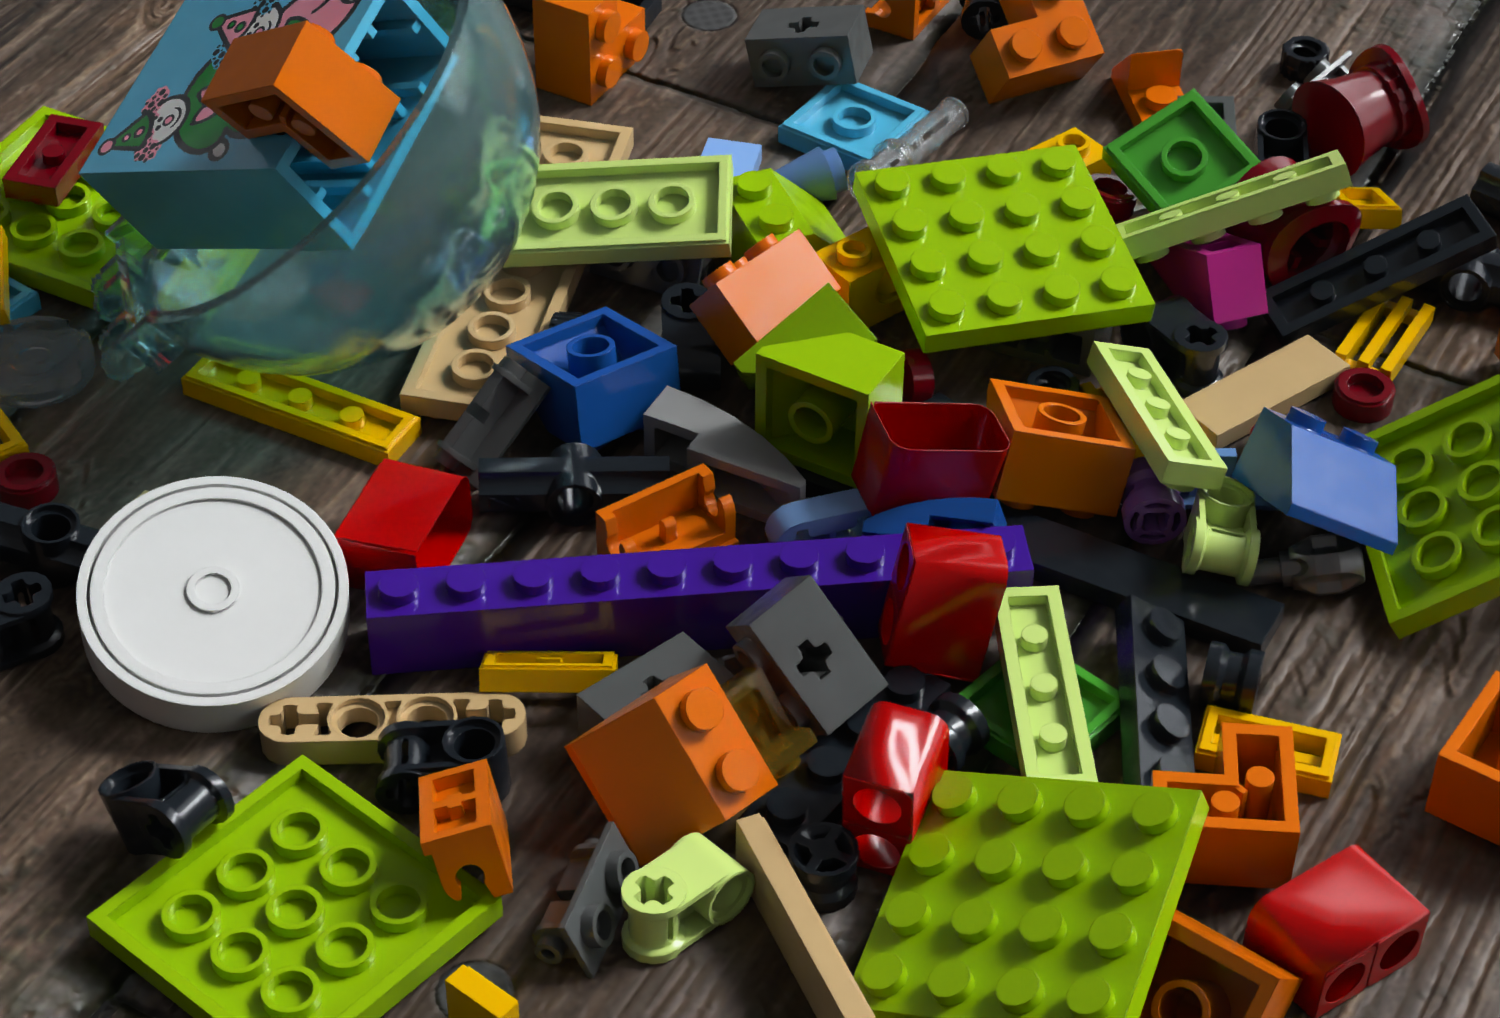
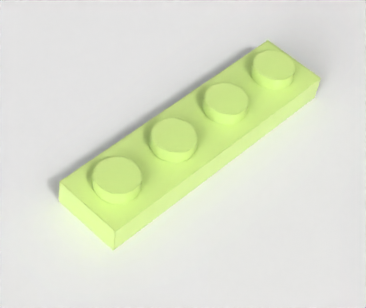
[1116,149,1353,264]
[1087,341,1228,492]
[994,585,1098,782]

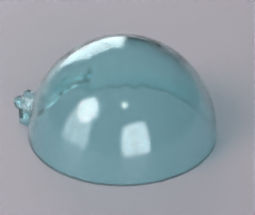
[91,0,541,383]

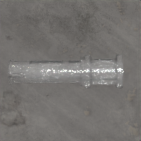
[847,97,969,200]

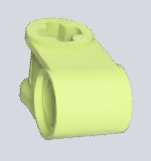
[1182,476,1261,586]
[621,832,755,964]

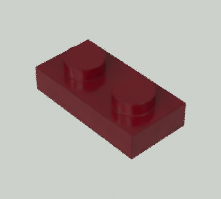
[2,114,104,207]

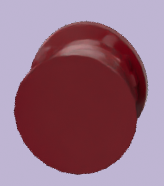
[1292,44,1430,176]
[1225,156,1362,286]

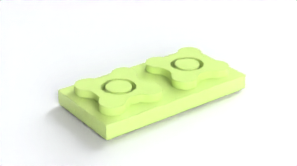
[494,155,734,268]

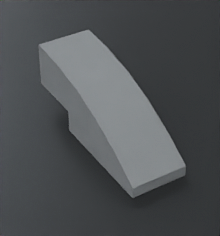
[643,386,806,534]

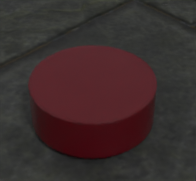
[1091,173,1137,221]
[899,348,935,402]
[1332,367,1396,423]
[0,452,59,510]

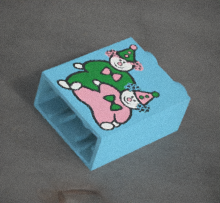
[78,0,463,249]

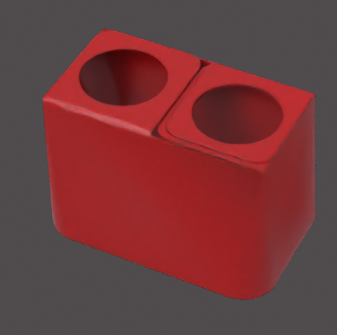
[851,401,1010,516]
[334,458,473,590]
[878,523,1008,682]
[842,701,949,876]
[1242,844,1430,1018]

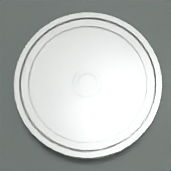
[76,476,350,733]

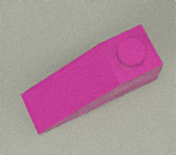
[1150,233,1268,330]

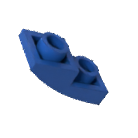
[862,497,1007,536]

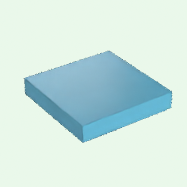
[778,82,930,174]

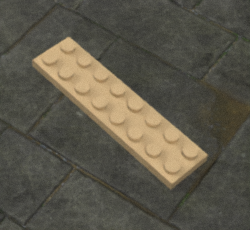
[399,114,634,421]

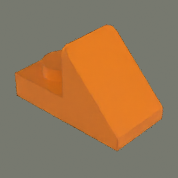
[1111,49,1184,127]

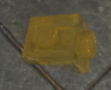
[721,666,817,779]

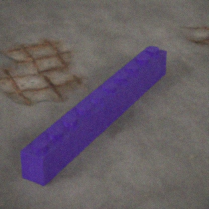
[365,525,1034,675]

